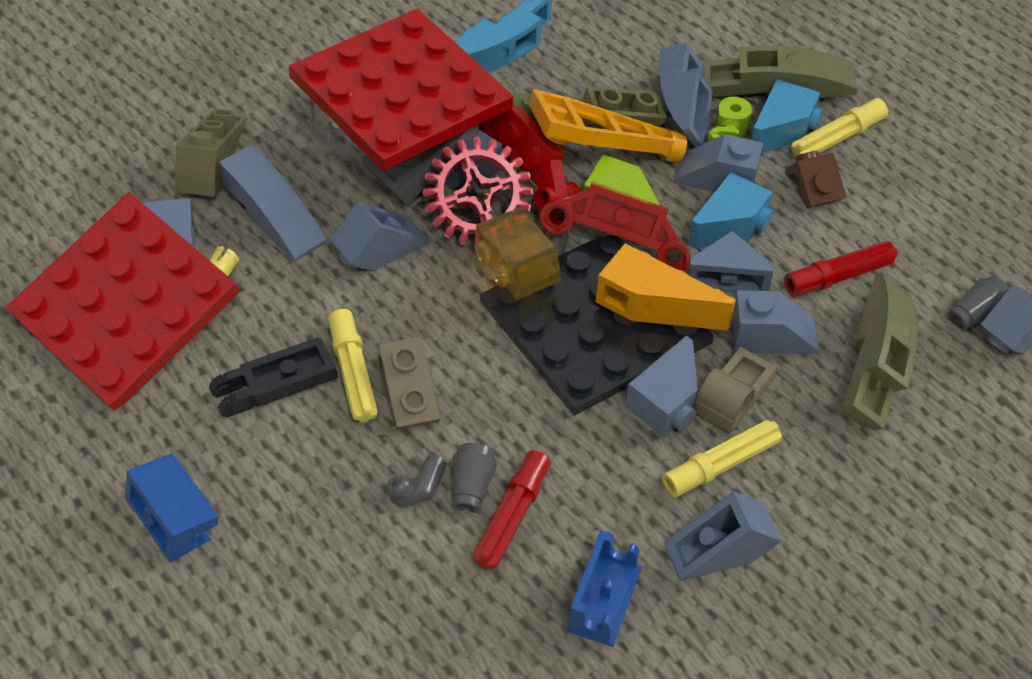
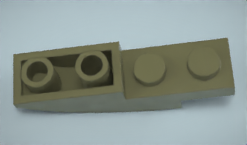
[703,45,857,98]
[510,86,666,144]
[841,272,918,430]

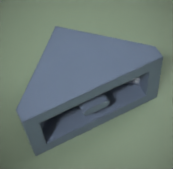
[688,231,774,293]

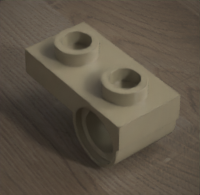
[378,336,440,430]
[694,347,778,433]

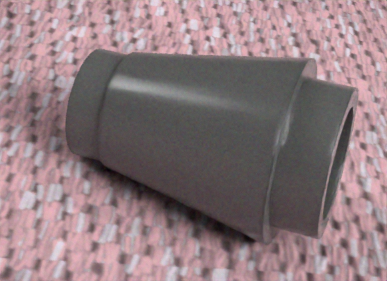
[948,276,1009,331]
[452,443,497,513]

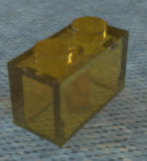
[475,207,562,300]

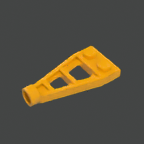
[528,89,687,164]

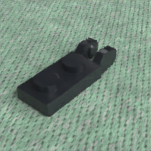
[209,337,338,418]

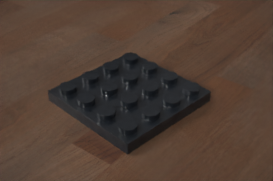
[480,233,714,416]

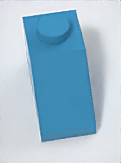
[751,79,823,153]
[688,172,774,248]

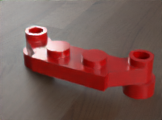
[479,106,581,214]
[540,181,690,272]

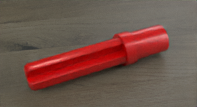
[784,241,898,297]
[473,450,551,570]

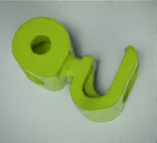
[707,97,752,142]

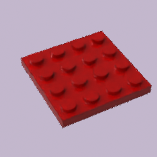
[289,8,514,172]
[5,192,241,411]

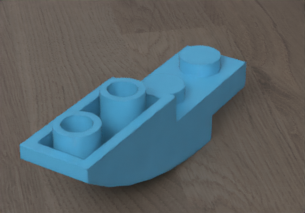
[455,0,552,73]

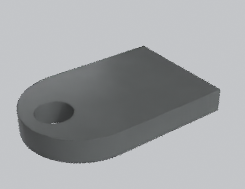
[362,125,479,205]

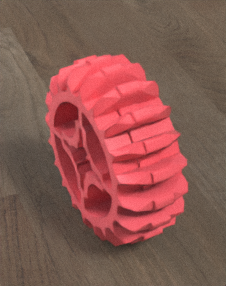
[423,137,533,248]

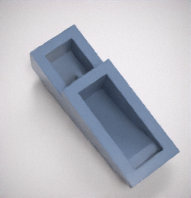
[659,42,713,147]
[219,144,328,261]

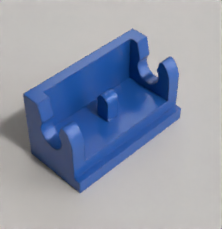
[125,453,219,563]
[568,530,642,647]

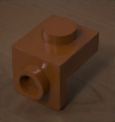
[785,150,847,209]

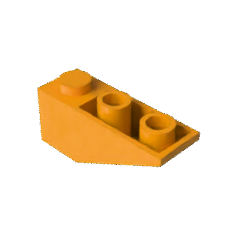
[596,243,736,331]

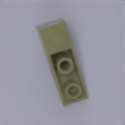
[175,109,247,197]

